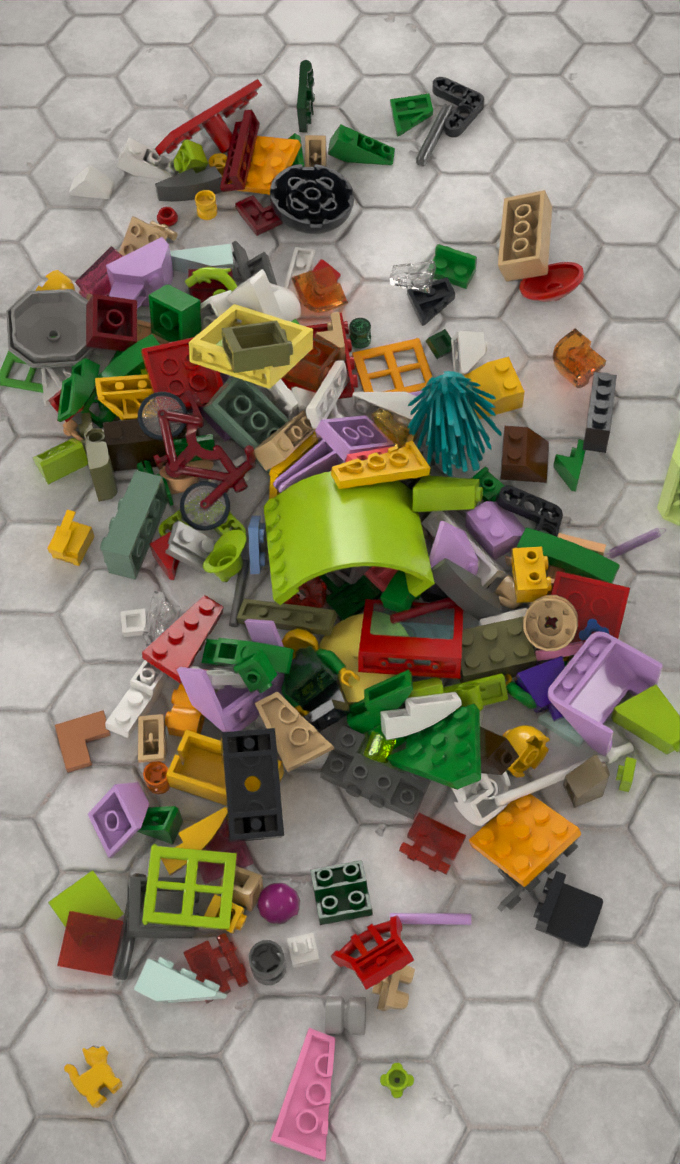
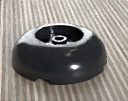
[270,164,354,234]

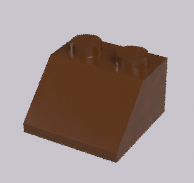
[500,426,549,483]

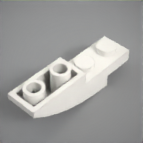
[105,660,169,738]

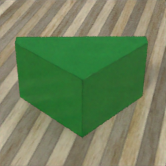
[137,806,183,845]

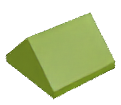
[32,438,88,485]

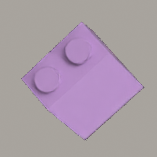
[465,501,525,560]

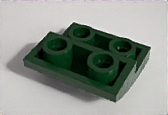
[310,860,373,925]

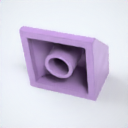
[429,521,479,575]
[88,782,149,858]

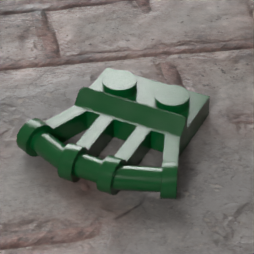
[297,60,315,133]
[299,571,382,621]

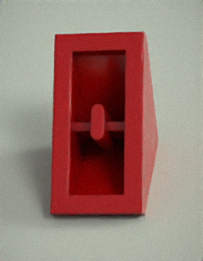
[150,532,180,580]

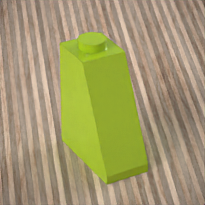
[413,475,483,512]
[611,684,680,755]

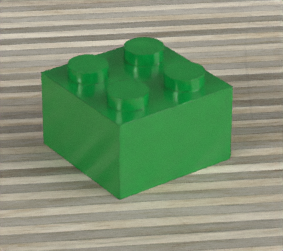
[149,284,202,342]

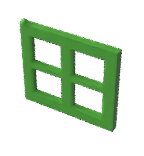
[0,336,57,393]

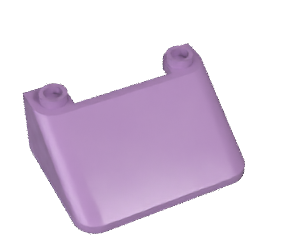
[548,632,663,756]

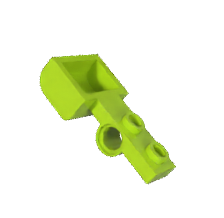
[408,673,509,711]

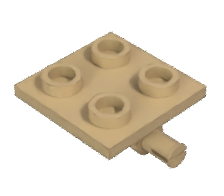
[118,216,178,258]

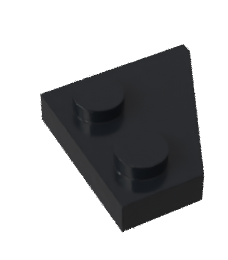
[407,277,455,326]

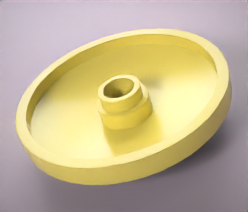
[314,613,408,705]

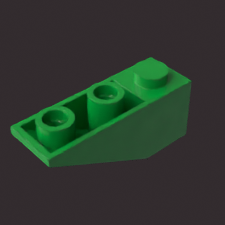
[328,124,395,165]

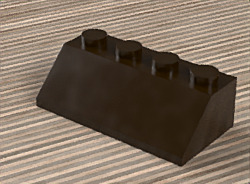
[103,413,200,472]

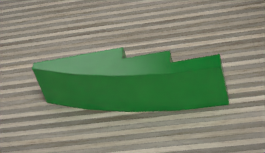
[517,527,620,584]

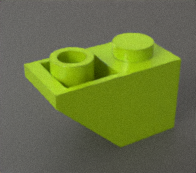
[174,140,209,173]

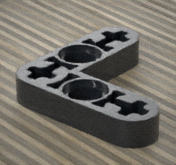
[432,77,484,137]
[496,485,563,537]

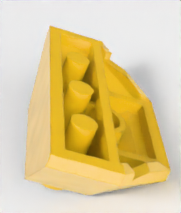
[95,374,158,420]

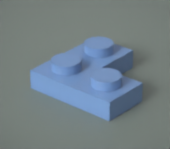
[248,516,266,574]

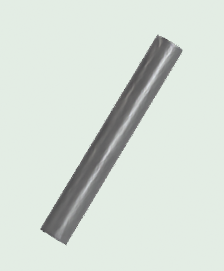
[229,559,250,627]

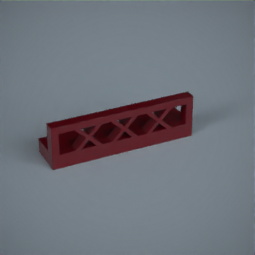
[220,109,260,192]

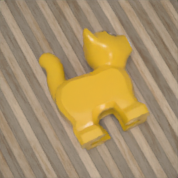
[64,1046,123,1108]

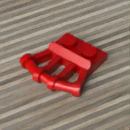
[331,915,414,990]

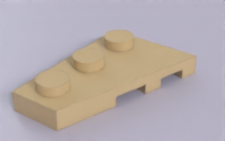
[255,692,335,772]

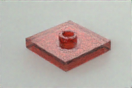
[57,911,123,976]

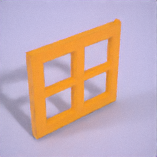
[352,338,433,393]

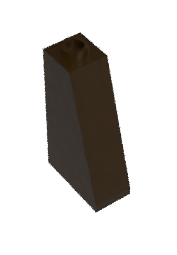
[480,726,519,775]

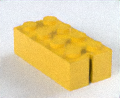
[166,730,284,806]

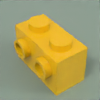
[511,547,552,603]

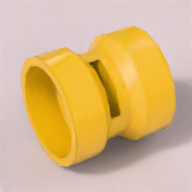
[195,190,218,220]

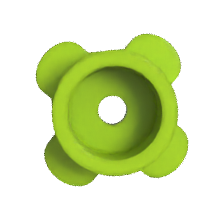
[380,1063,414,1098]

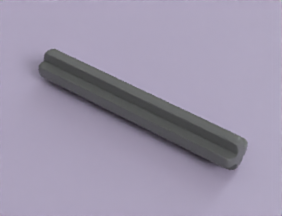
[416,104,453,166]
[112,873,146,980]

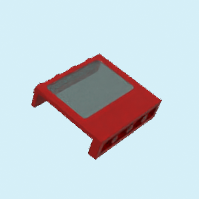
[358,599,463,679]

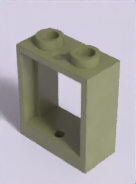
[222,320,293,373]

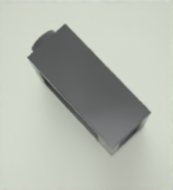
[126,877,200,938]

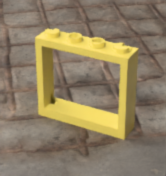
[189,304,313,389]

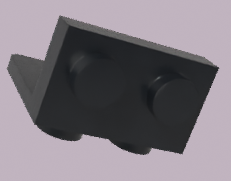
[296,669,351,733]
[533,871,603,948]

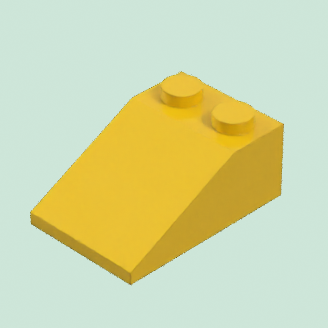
[464,356,525,419]

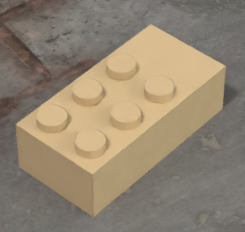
[498,190,552,282]

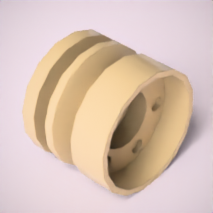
[523,595,578,651]

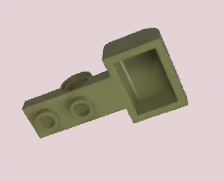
[78,412,118,502]

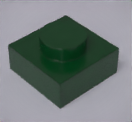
[425,329,452,359]

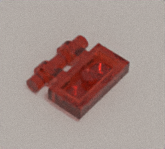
[399,813,466,875]
[183,933,249,1004]

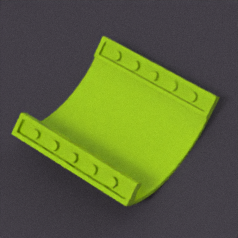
[263,471,435,605]

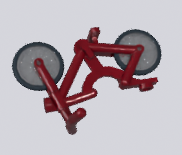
[138,390,256,531]

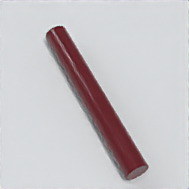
[390,597,457,624]

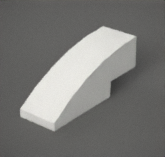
[380,692,462,740]

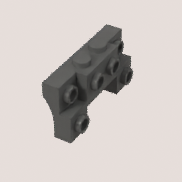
[320,725,431,820]

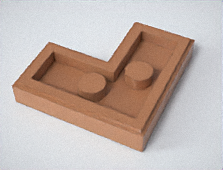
[55,710,111,773]

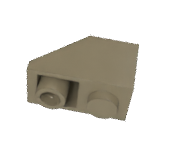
[563,755,610,808]

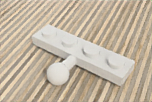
[306,360,349,429]

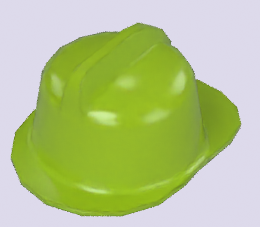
[203,529,247,582]

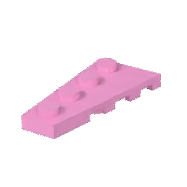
[270,1028,335,1161]

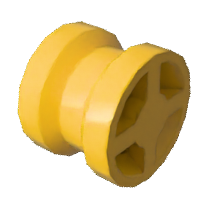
[208,153,227,176]

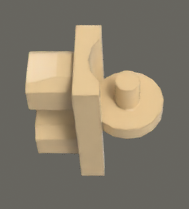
[372,965,415,1011]

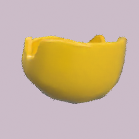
[282,628,319,666]

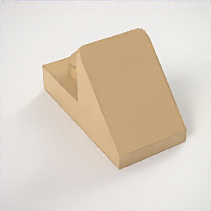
[316,312,346,361]

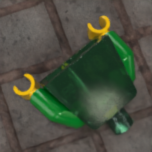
[281,646,360,717]

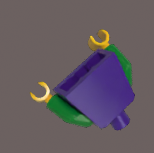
[505,656,569,722]

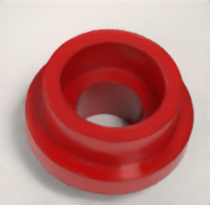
[157,207,178,227]

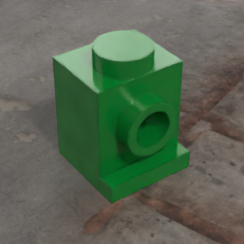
[470,466,505,502]
[233,649,277,693]

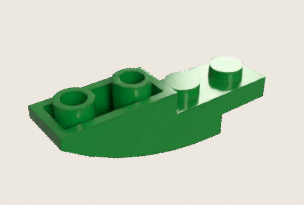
[201,638,294,674]

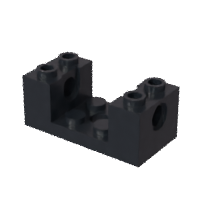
[220,728,284,843]

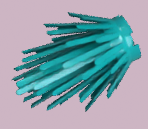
[407,371,502,477]

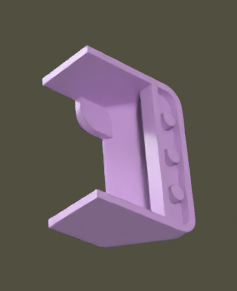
[177,619,294,732]

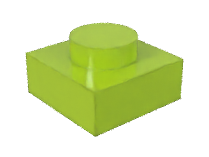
[616,757,637,792]

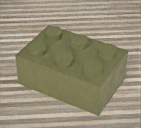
[450,617,537,683]

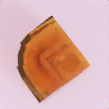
[291,266,348,313]
[553,328,606,389]

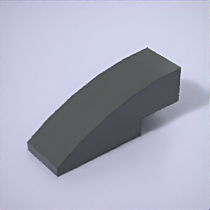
[155,166,222,202]
[431,558,501,621]

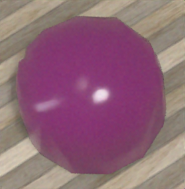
[257,883,300,924]

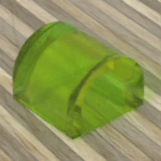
[363,731,396,763]

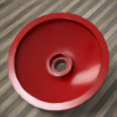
[519,262,584,302]

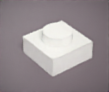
[121,608,148,637]

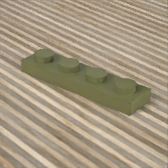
[236,598,337,636]

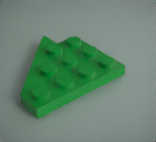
[387,703,481,790]

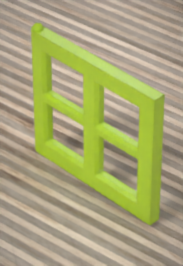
[142,844,237,930]

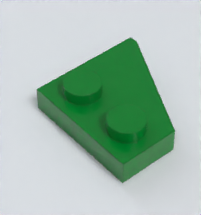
[390,93,433,136]

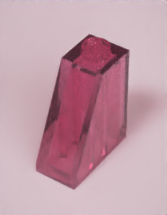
[75,246,123,299]

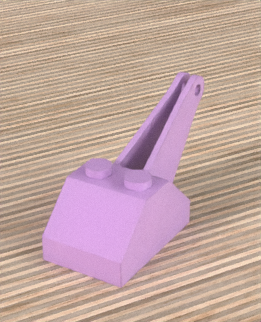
[106,237,174,309]
[273,415,395,493]

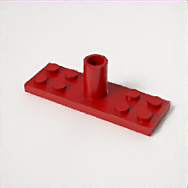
[155,79,262,156]

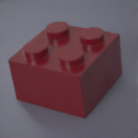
[86,294,137,352]

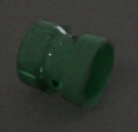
[349,318,371,349]

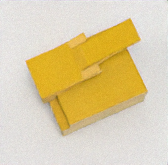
[47,509,95,566]

